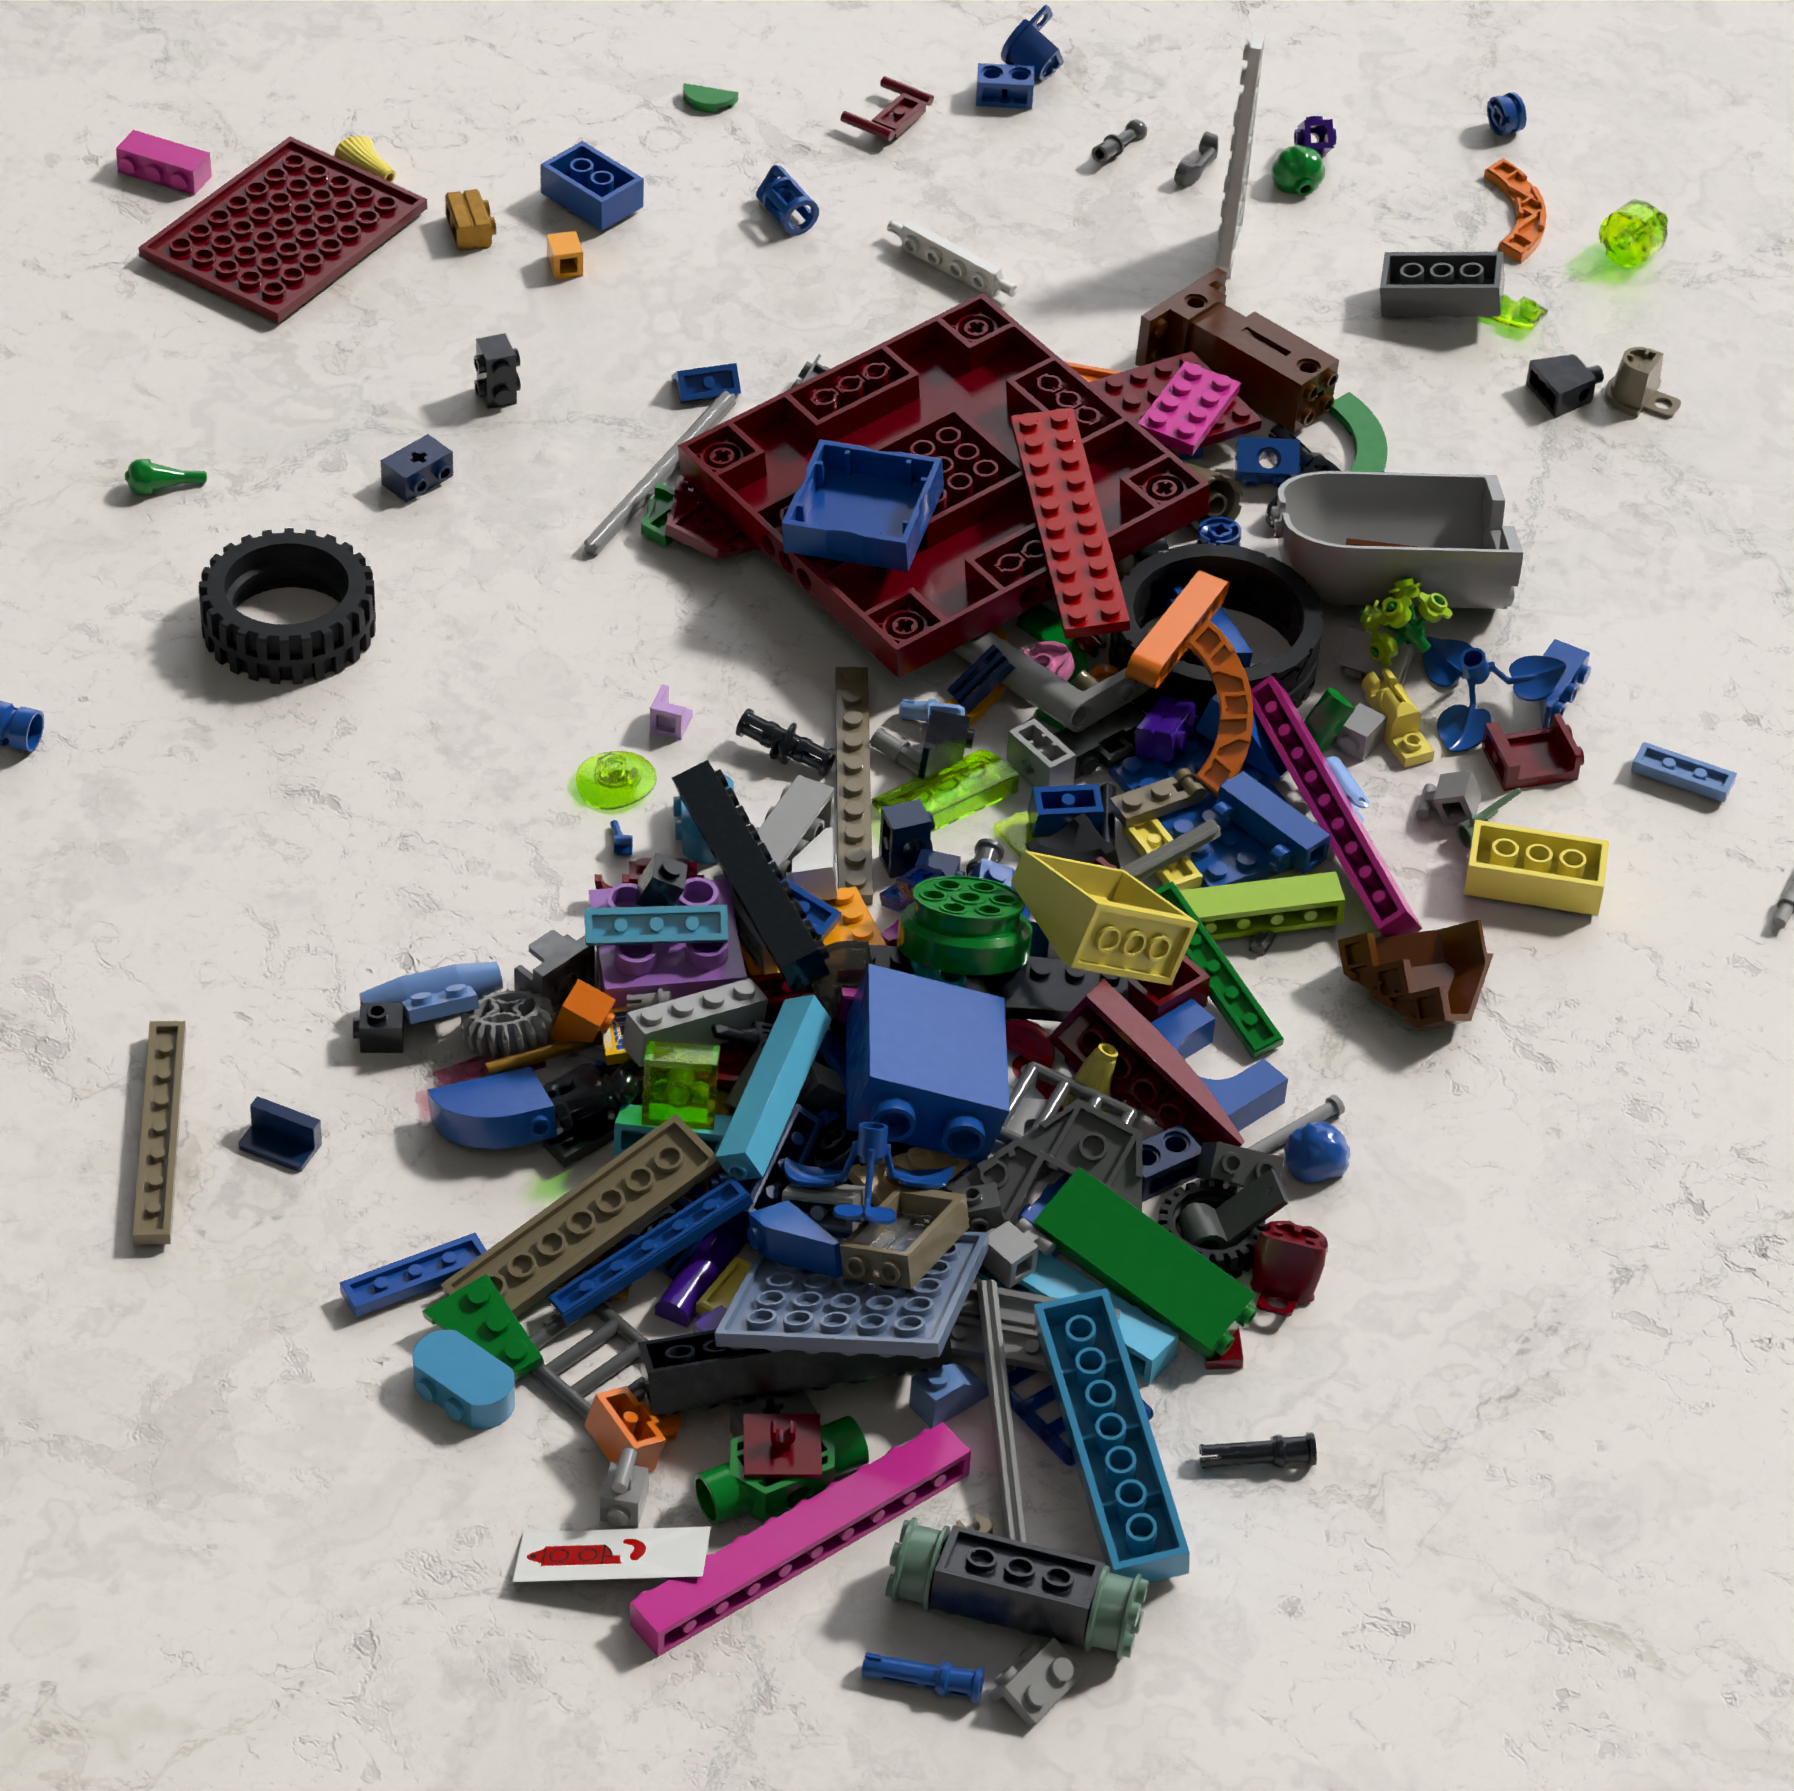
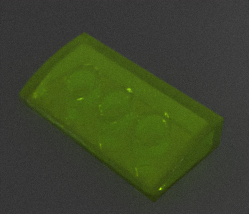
[872,750,1020,832]

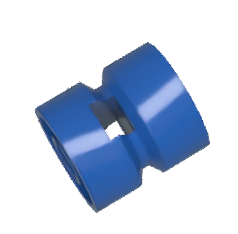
[0,701,44,752]

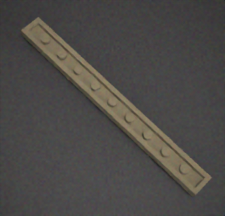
[835,666,873,905]

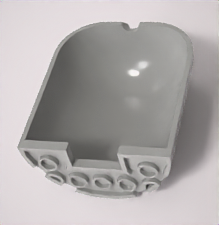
[1271,471,1523,609]

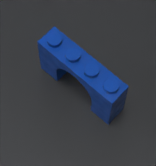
[1151,998,1288,1132]

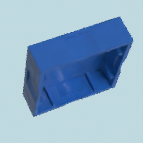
[782,439,944,572]

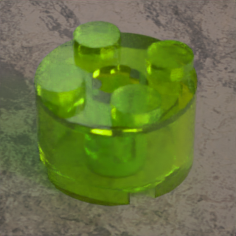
[1599,199,1668,267]

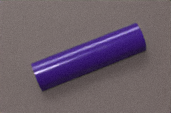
[655,1221,746,1328]

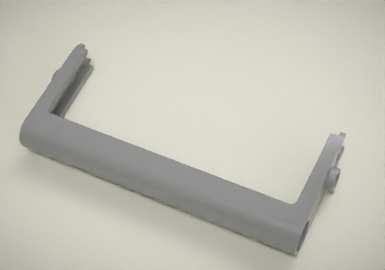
[952,630,1150,732]

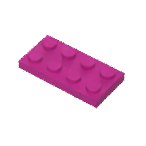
[1138,361,1241,455]

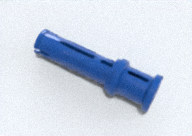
[862,1652,985,1704]

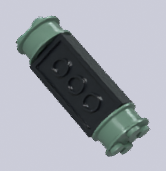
[885,1517,1149,1660]

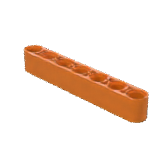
[1125,570,1229,689]

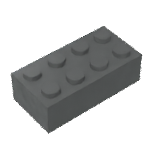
[1380,252,1505,318]

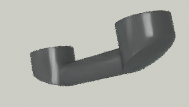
[1174,131,1218,186]

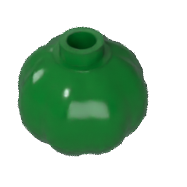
[1271,145,1325,196]

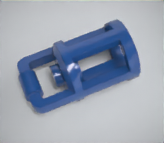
[756,165,819,235]

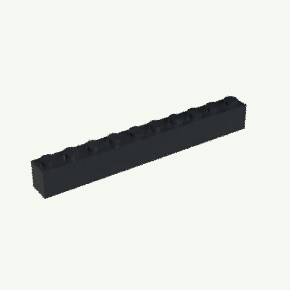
[672,760,830,993]

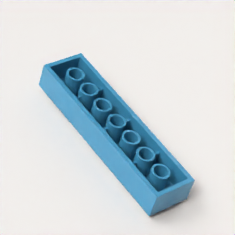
[1034,1288,1190,1583]

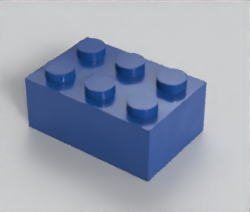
[540,141,644,231]

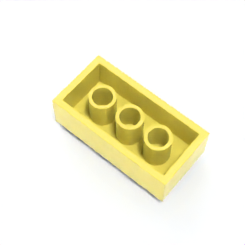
[1463,820,1609,916]

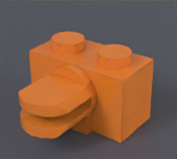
[584,1386,681,1472]

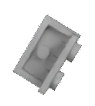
[988,1637,1084,1727]

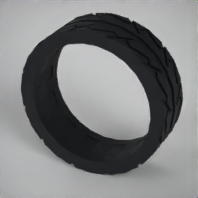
[1109,544,1324,719]

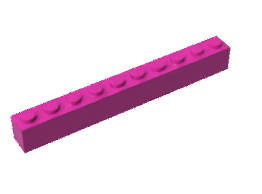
[1251,675,1423,937]
[630,1422,971,1657]

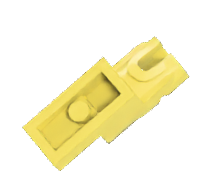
[1362,668,1435,768]

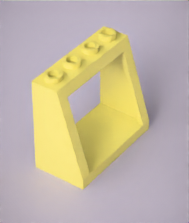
[1011,850,1198,986]

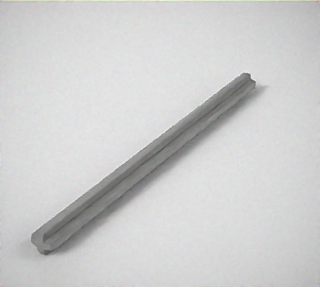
[584,391,736,555]
[977,1279,1026,1543]

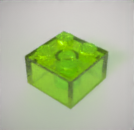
[641,1041,720,1130]

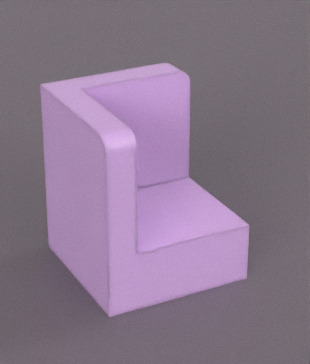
[650,684,693,740]

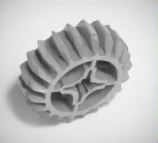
[460,988,556,1059]

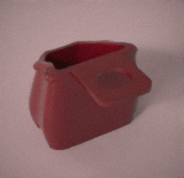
[1250,1221,1328,1317]

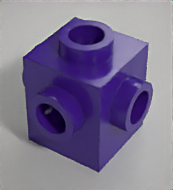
[1294,116,1337,158]

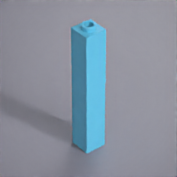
[715,994,832,1181]

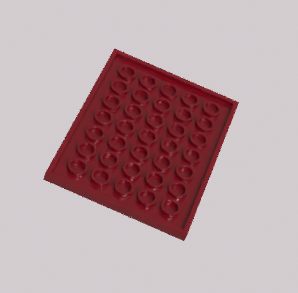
[138,136,428,323]

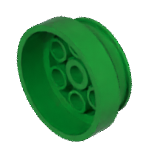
[897,876,1033,975]

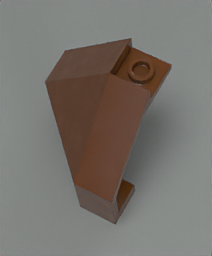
[1337,920,1493,1028]

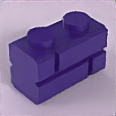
[1135,696,1200,762]

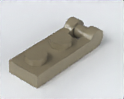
[1108,768,1207,828]

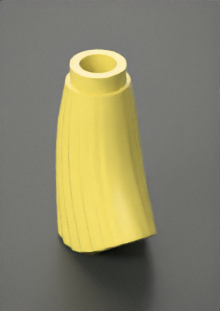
[334,136,396,183]
[1062,1043,1118,1115]

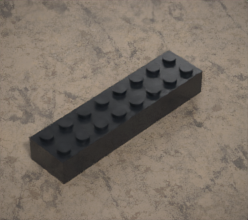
[637,1329,953,1416]

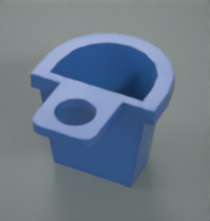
[1001,4,1064,80]

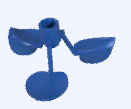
[1423,636,1567,752]
[784,1122,954,1225]

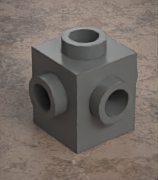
[952,1182,1004,1232]

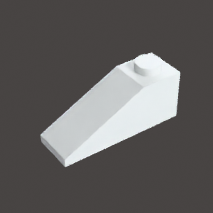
[786,827,838,900]

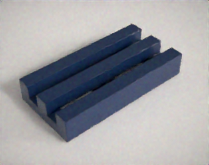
[947,644,1015,713]

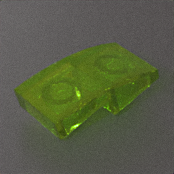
[1488,294,1549,329]

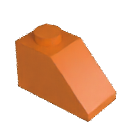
[549,979,616,1042]

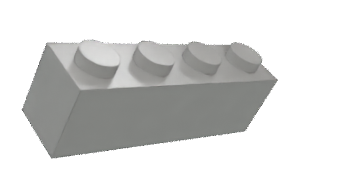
[622,978,768,1067]

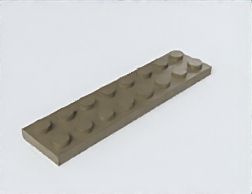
[440,1114,722,1317]

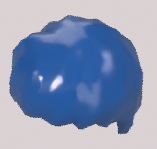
[1284,1121,1350,1183]

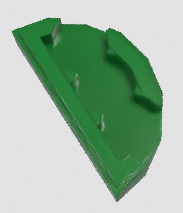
[683,83,739,113]

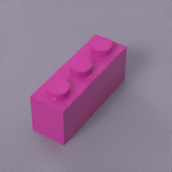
[116,130,212,195]

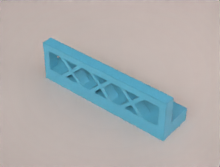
[584,905,728,946]

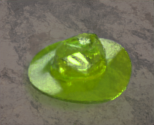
[576,751,657,810]

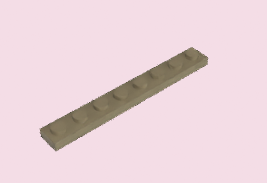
[133,1021,186,1245]

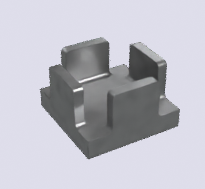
[514,930,595,1017]

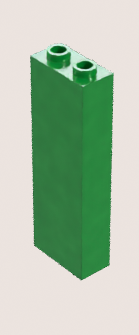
[1033,1167,1257,1360]

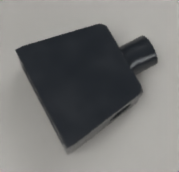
[1526,354,1604,418]

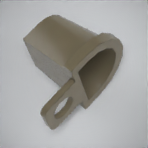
[1605,347,1681,418]

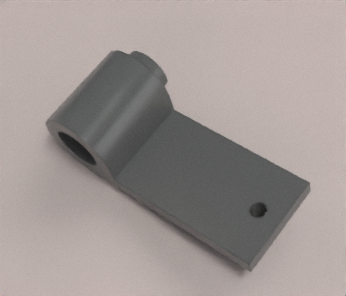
[1177,1168,1288,1250]

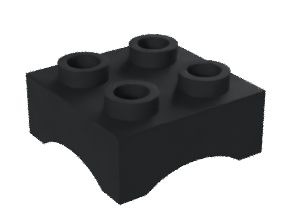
[1026,813,1121,869]

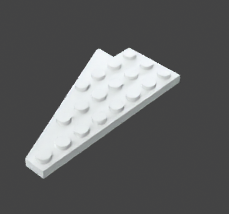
[1215,31,1265,279]

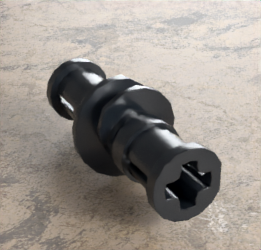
[736,708,837,777]

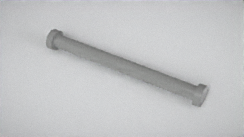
[1208,1095,1345,1187]

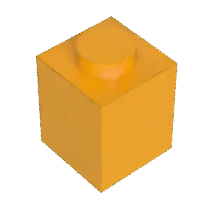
[547,231,583,279]

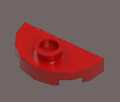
[1005,1019,1056,1069]

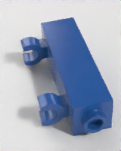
[1212,771,1330,875]

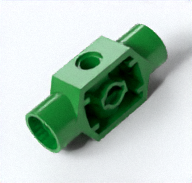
[694,1413,869,1525]

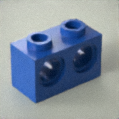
[976,63,1034,109]

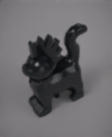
[543,1057,664,1132]

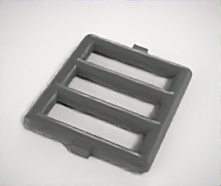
[997,1061,1137,1145]
[530,1302,649,1420]

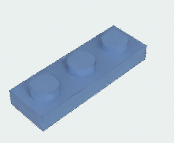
[1631,742,1737,803]

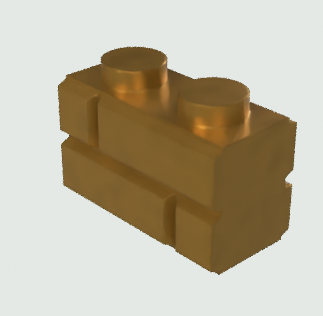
[445,189,496,251]

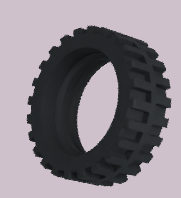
[199,528,376,684]

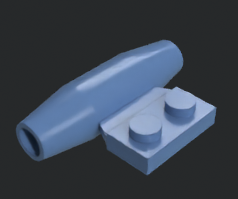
[359,962,503,1024]

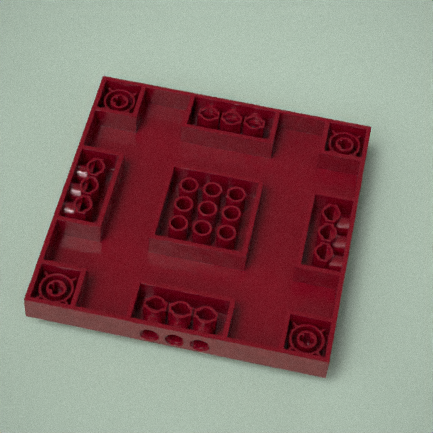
[678,293,1210,679]

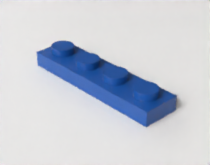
[340,1232,487,1318]

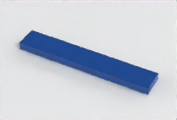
[547,1177,754,1325]

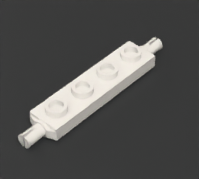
[887,220,1018,298]

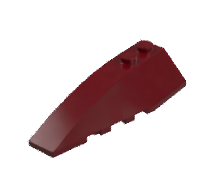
[1047,979,1245,1147]

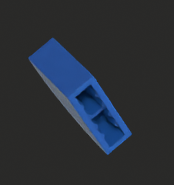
[427,1066,558,1149]

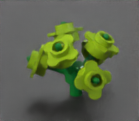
[1359,577,1452,668]

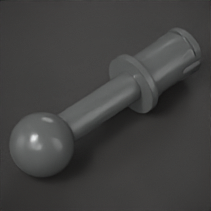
[1092,119,1147,162]

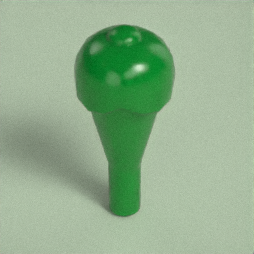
[124,459,207,494]

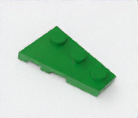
[422,1273,545,1381]

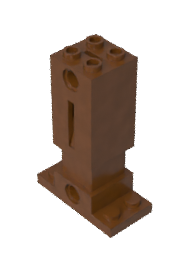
[1135,268,1339,434]

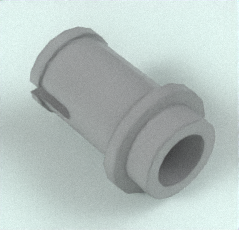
[627,988,672,1012]

